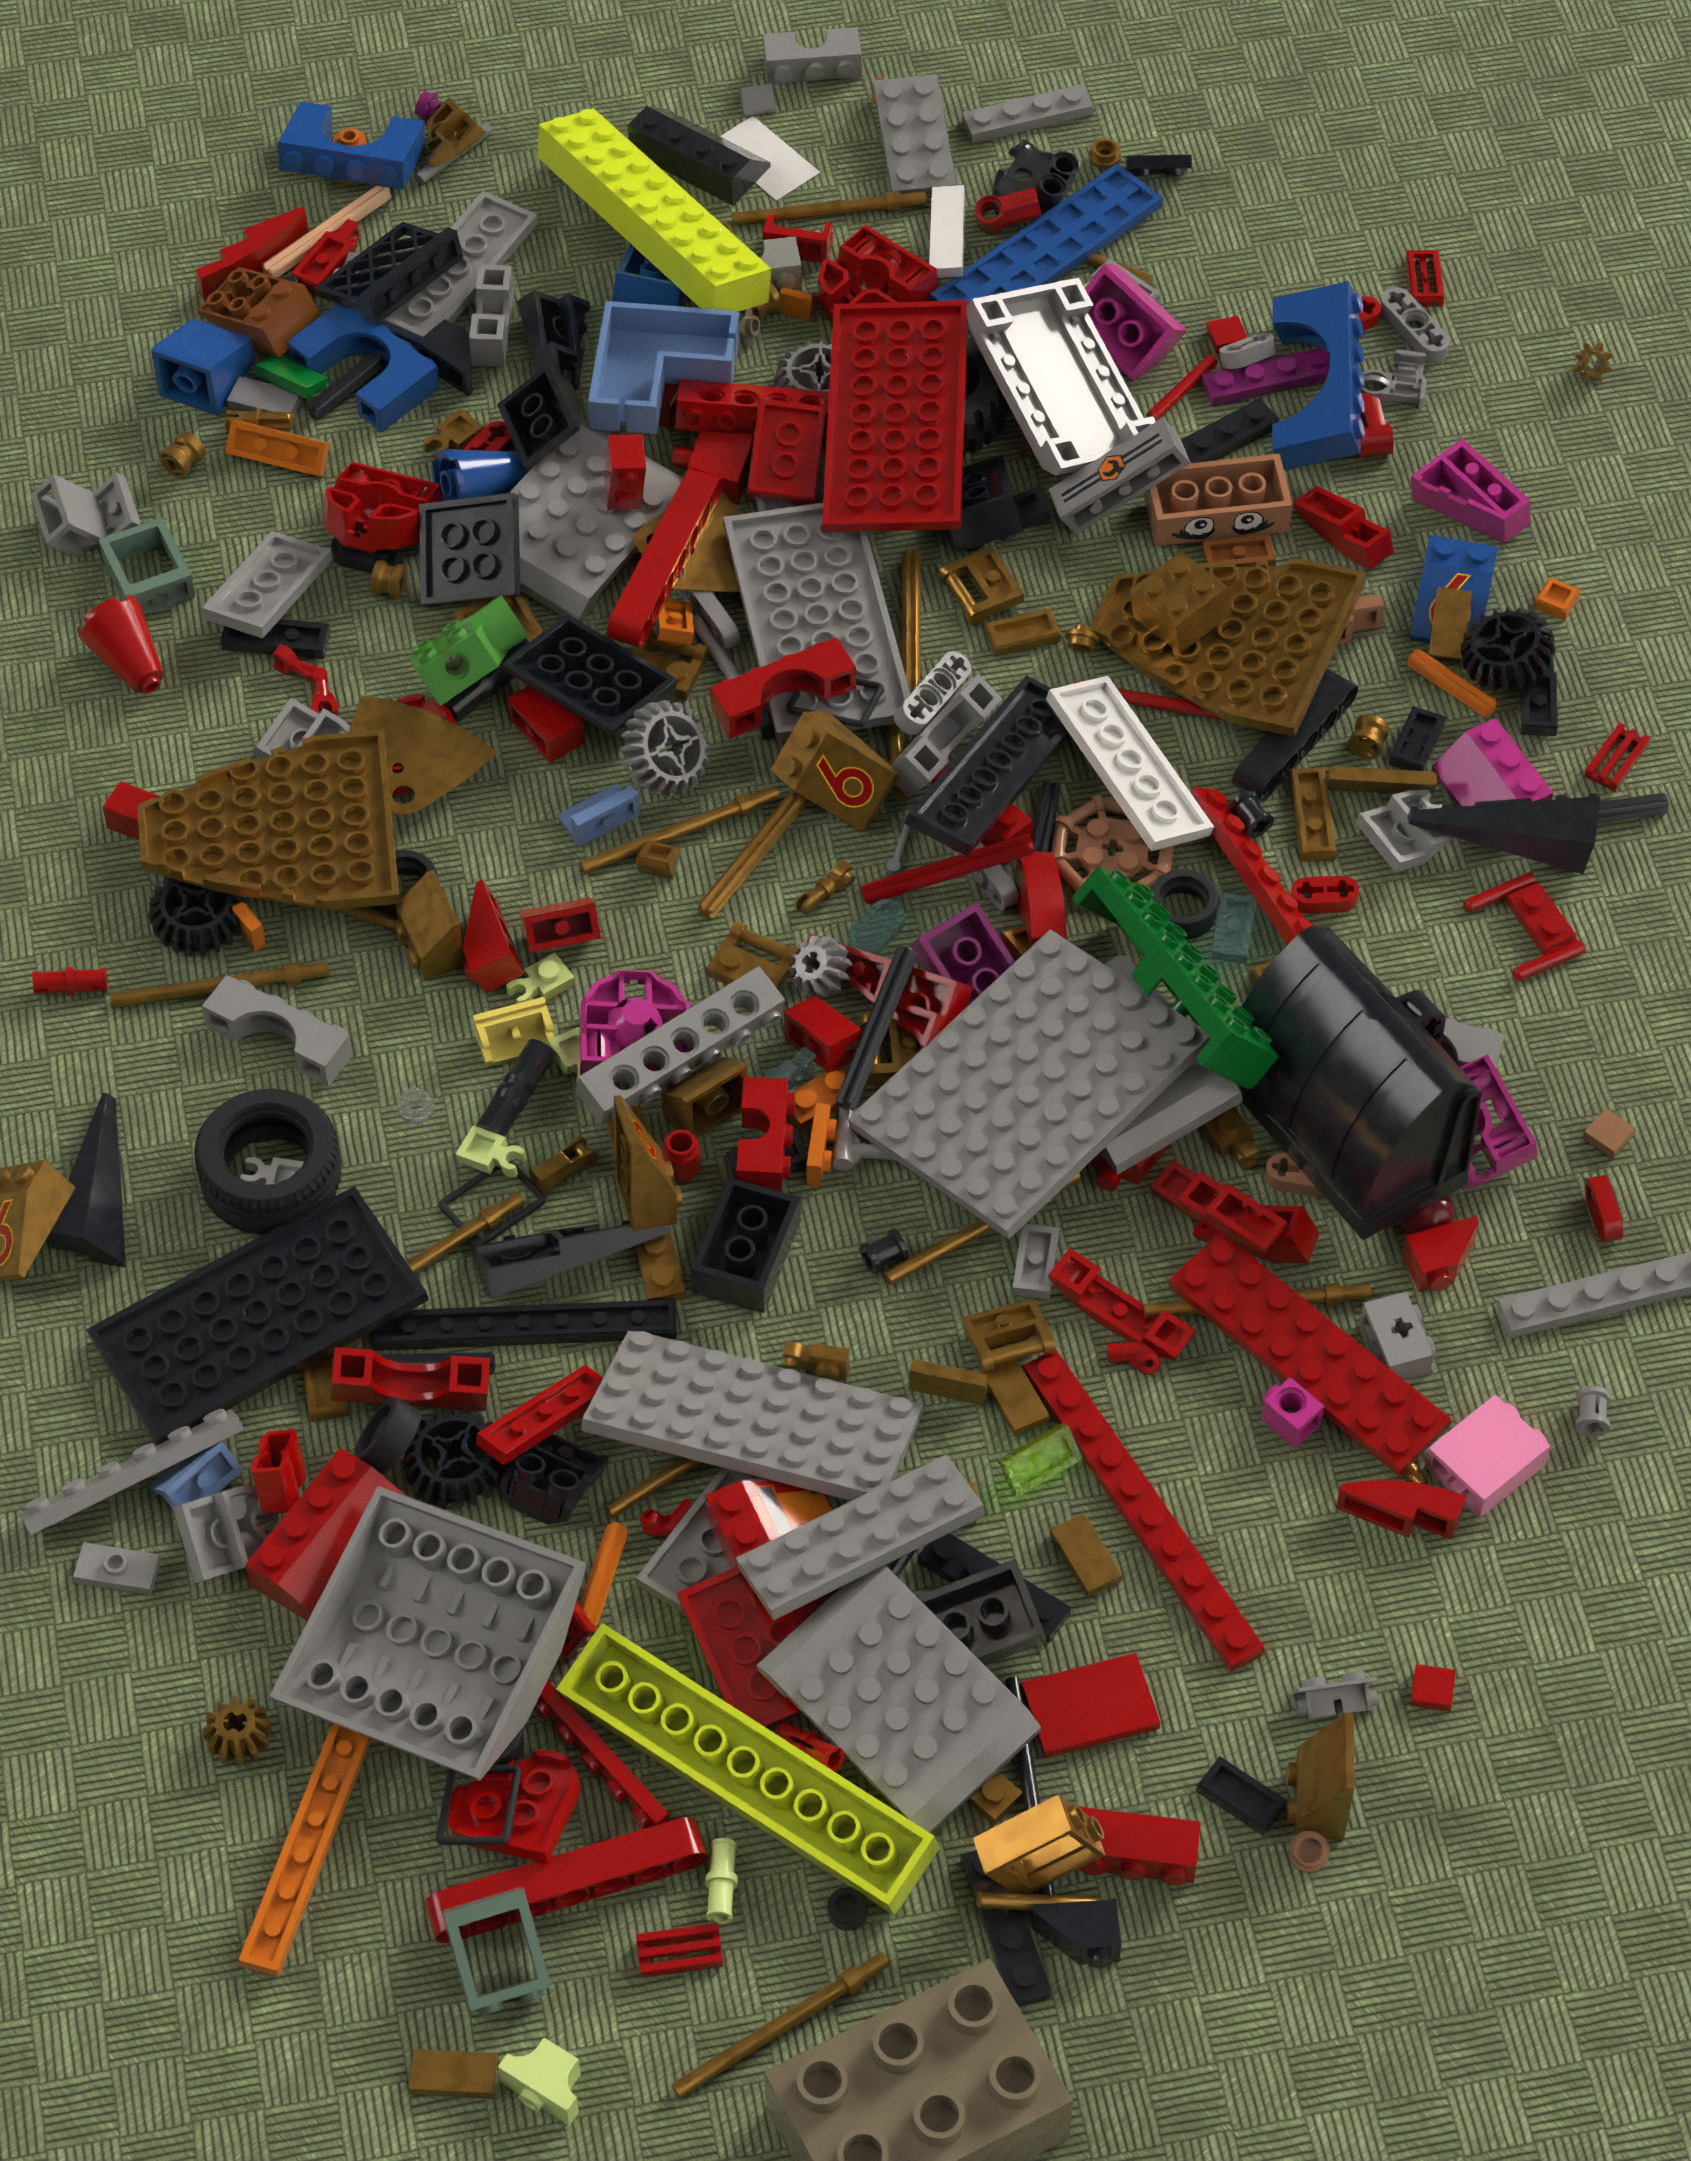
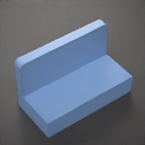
[558,784,640,847]
[147,1441,244,1509]

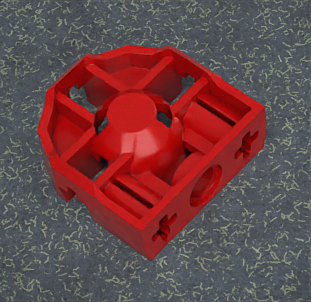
[818,224,938,323]
[323,461,443,553]

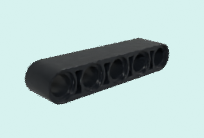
[1232,669,1359,802]

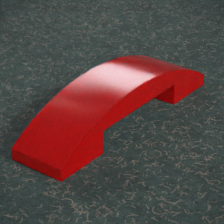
[1048,1248,1196,1361]

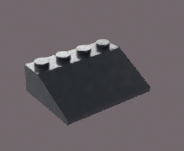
[501,614,677,735]

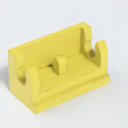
[473,997,554,1068]

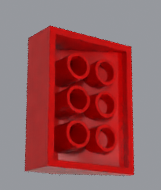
[245,1448,406,1621]

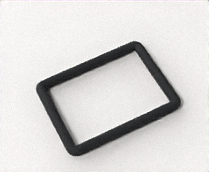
[786,678,884,727]
[439,1161,546,1244]
[436,1765,521,1845]

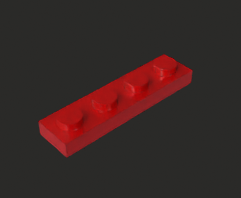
[476,1365,603,1465]

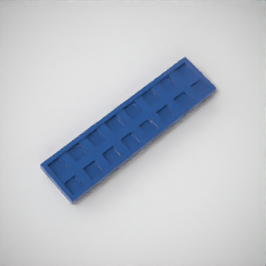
[930,163,1163,336]

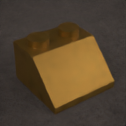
[393,870,464,980]
[661,1057,747,1138]

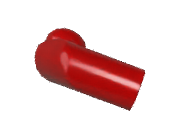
[1107,1341,1161,1375]
[640,1499,694,1538]

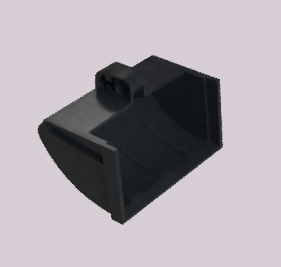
[1237,925,1482,1240]

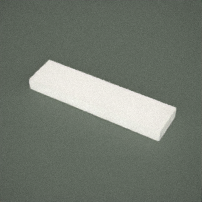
[929,185,965,278]

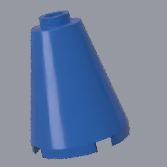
[431,449,530,501]

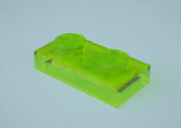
[997,1423,1083,1497]

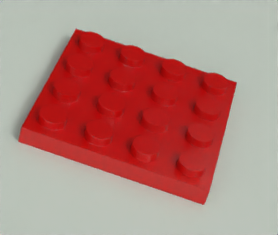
[677,1566,841,1729]

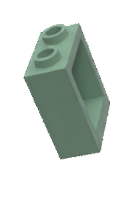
[98,517,196,615]
[441,1887,551,2015]

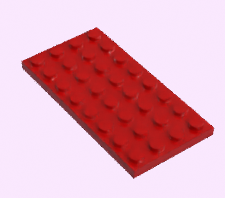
[822,300,968,532]

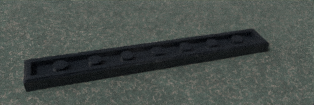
[370,1299,677,1351]

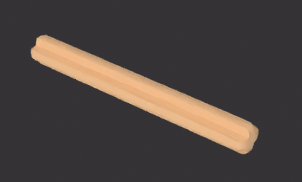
[262,185,391,277]

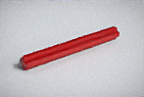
[861,834,1034,904]

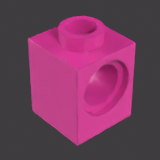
[1261,1377,1324,1448]

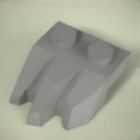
[254,698,350,759]
[1355,789,1453,872]
[173,1486,279,1583]

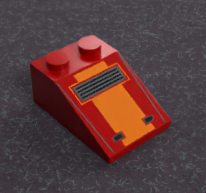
[705,1478,833,1569]

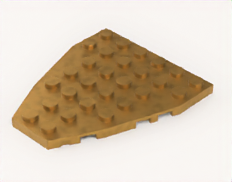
[1090,559,1366,737]
[137,730,400,910]

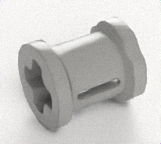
[1575,1386,1611,1437]

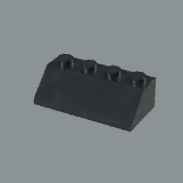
[627,106,771,206]

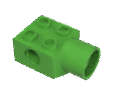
[409,595,529,706]

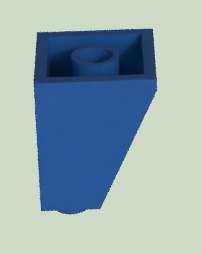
[151,319,255,416]

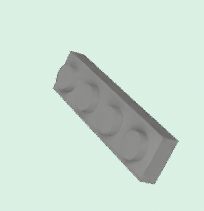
[962,84,1093,143]

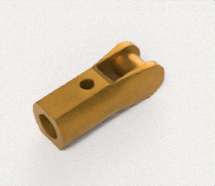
[530,1136,598,1193]

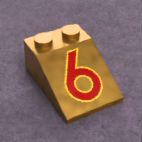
[770,711,900,832]
[614,1095,683,1231]
[0,1160,76,1282]

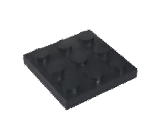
[419,492,521,608]

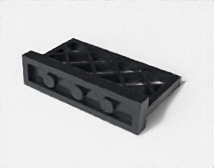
[315,222,463,325]

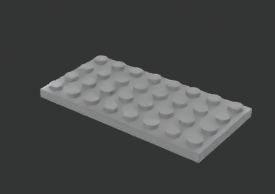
[723,503,915,741]
[581,1331,923,1501]

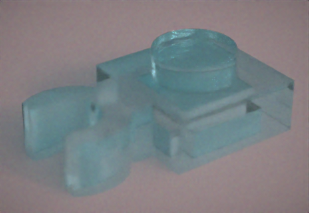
[765,1047,816,1093]

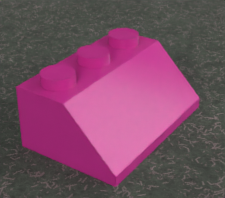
[1084,264,1187,381]
[1431,718,1553,807]

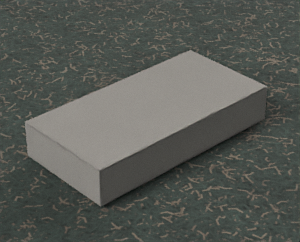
[227,376,302,417]

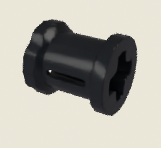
[1229,791,1274,838]
[859,1228,909,1274]

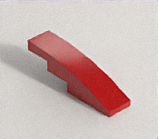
[195,206,309,301]
[1150,1159,1288,1253]

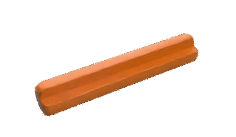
[1407,649,1498,718]
[580,1522,629,1628]

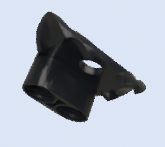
[992,139,1080,215]

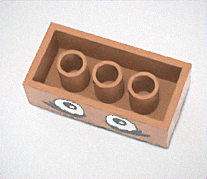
[1143,454,1293,547]

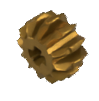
[202,1695,272,1767]

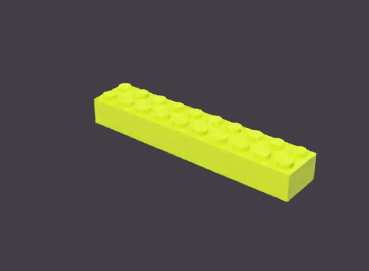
[538,108,771,312]
[556,1623,940,1916]

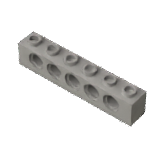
[575,966,785,1126]

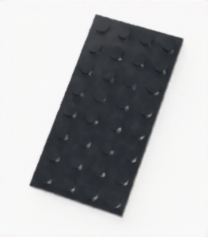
[86,1186,429,1445]

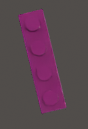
[1201,348,1330,407]

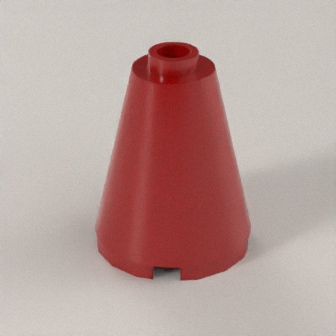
[77,595,164,694]

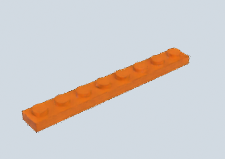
[238,1723,372,1977]

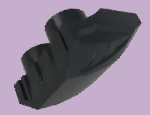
[499,1434,609,1525]

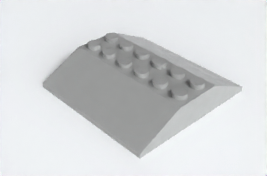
[269,1486,587,1781]

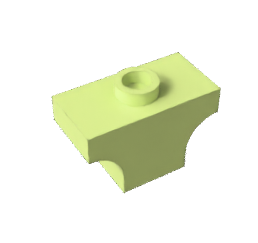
[498,2038,581,2126]

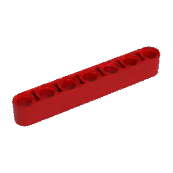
[606,468,723,648]
[424,1817,708,1944]

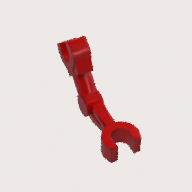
[273,644,339,716]

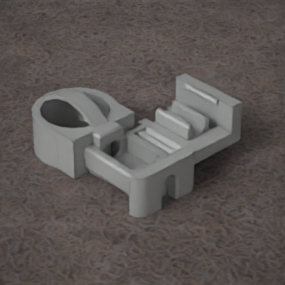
[1360,349,1427,410]

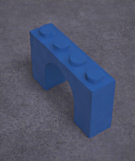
[278,102,425,190]
[287,304,439,433]

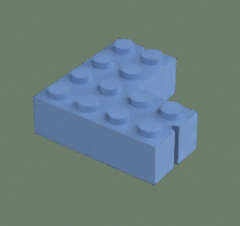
[588,301,740,434]

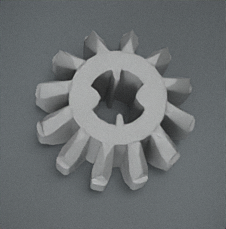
[788,936,853,998]

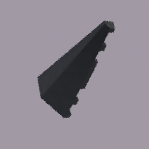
[516,290,590,391]
[1407,793,1601,874]
[48,1093,127,1267]
[470,1220,670,1299]

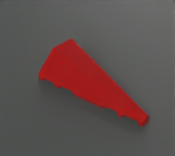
[807,933,973,1047]

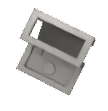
[31,472,141,558]

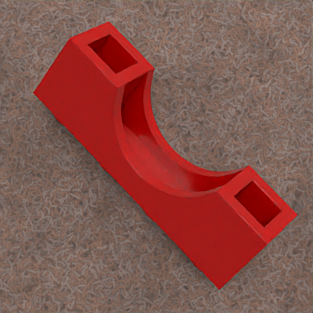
[710,637,856,739]
[331,1347,490,1411]

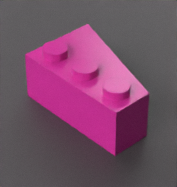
[1411,438,1531,543]

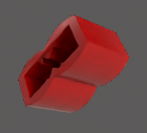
[251,1429,307,1514]

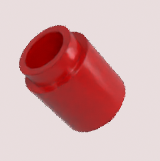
[662,1129,701,1182]

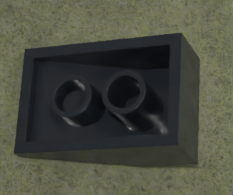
[497,364,581,471]
[950,454,1023,553]

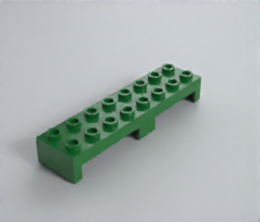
[1072,866,1279,1089]

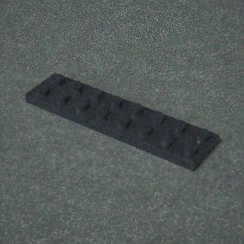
[905,675,1070,857]

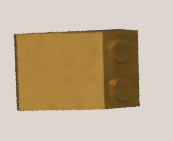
[1287,1713,1354,1841]

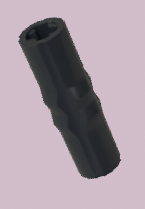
[445,638,529,722]
[476,1039,555,1137]

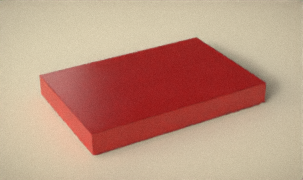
[747,398,826,505]
[1021,1653,1161,1759]

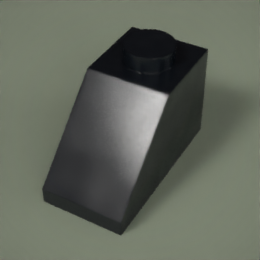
[417,319,473,396]
[1032,1899,1122,1968]

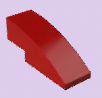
[1293,486,1394,570]
[1014,852,1067,944]
[1336,1480,1467,1540]

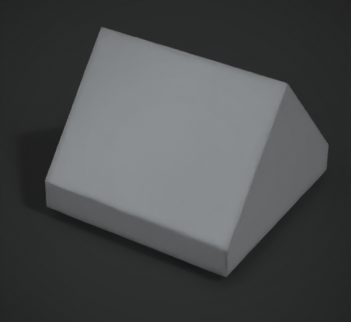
[738,83,776,116]

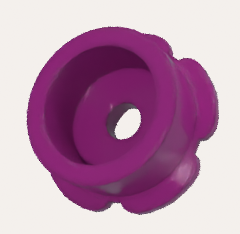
[414,91,442,122]

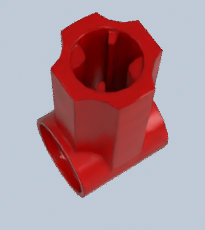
[975,187,1042,234]
[1357,393,1394,458]

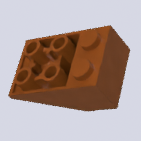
[197,267,321,359]

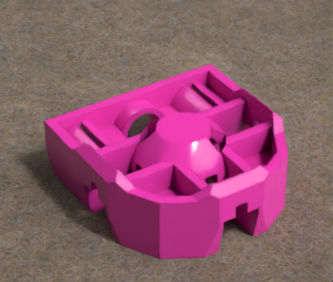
[579,969,691,1085]
[1460,1054,1537,1189]

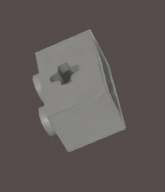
[1360,1291,1436,1381]

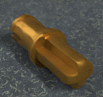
[225,408,294,432]

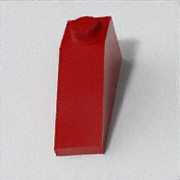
[463,879,525,994]
[1192,1205,1320,1264]

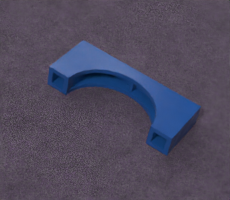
[1272,281,1365,470]

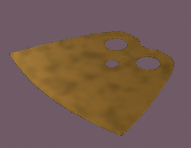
[633,490,742,592]
[349,695,497,815]

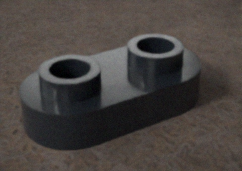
[331,533,398,574]

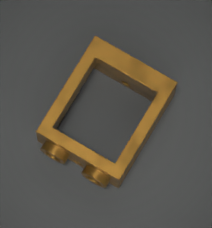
[973,1794,1105,1894]

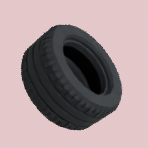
[194,1088,341,1235]

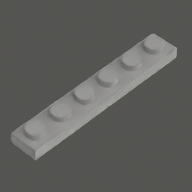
[1497,1252,1691,1338]
[19,1409,244,1535]

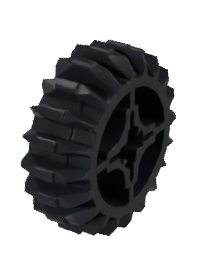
[1460,606,1556,694]
[148,877,246,957]
[402,1408,507,1511]

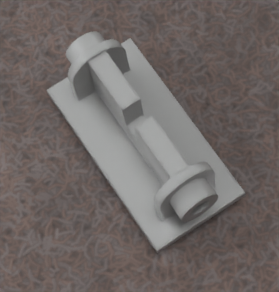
[1292,1671,1378,1720]

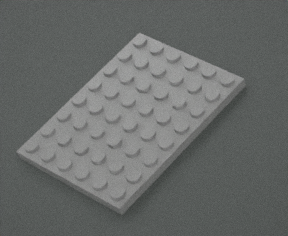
[847,929,1211,1239]

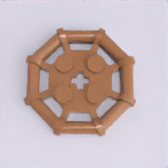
[1051,795,1175,892]

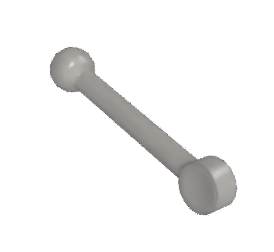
[886,812,911,875]

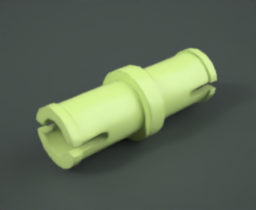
[705,1838,738,1924]

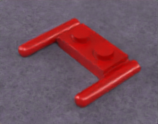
[1463,872,1585,981]

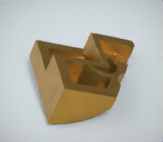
[426,97,486,167]

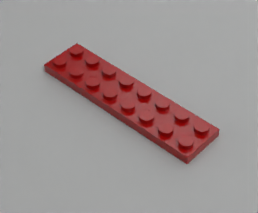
[1169,1231,1451,1476]

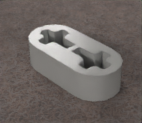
[1219,334,1276,369]

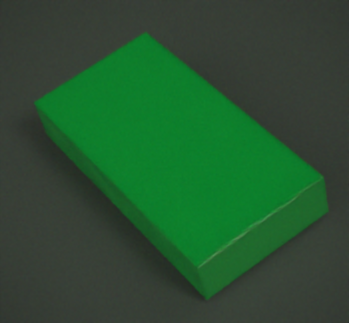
[255,356,328,398]

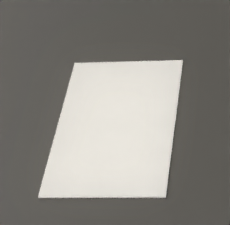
[720,116,820,201]

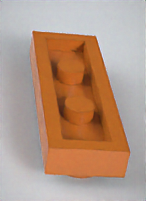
[225,420,330,476]

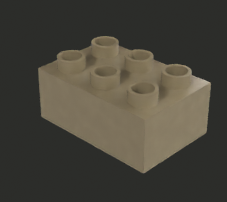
[764,1958,1073,2161]

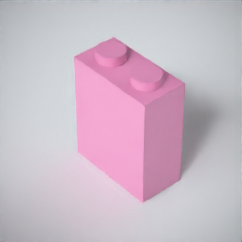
[1425,1395,1551,1518]

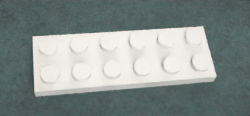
[1046,676,1214,851]

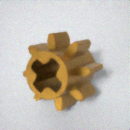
[1572,341,1613,382]

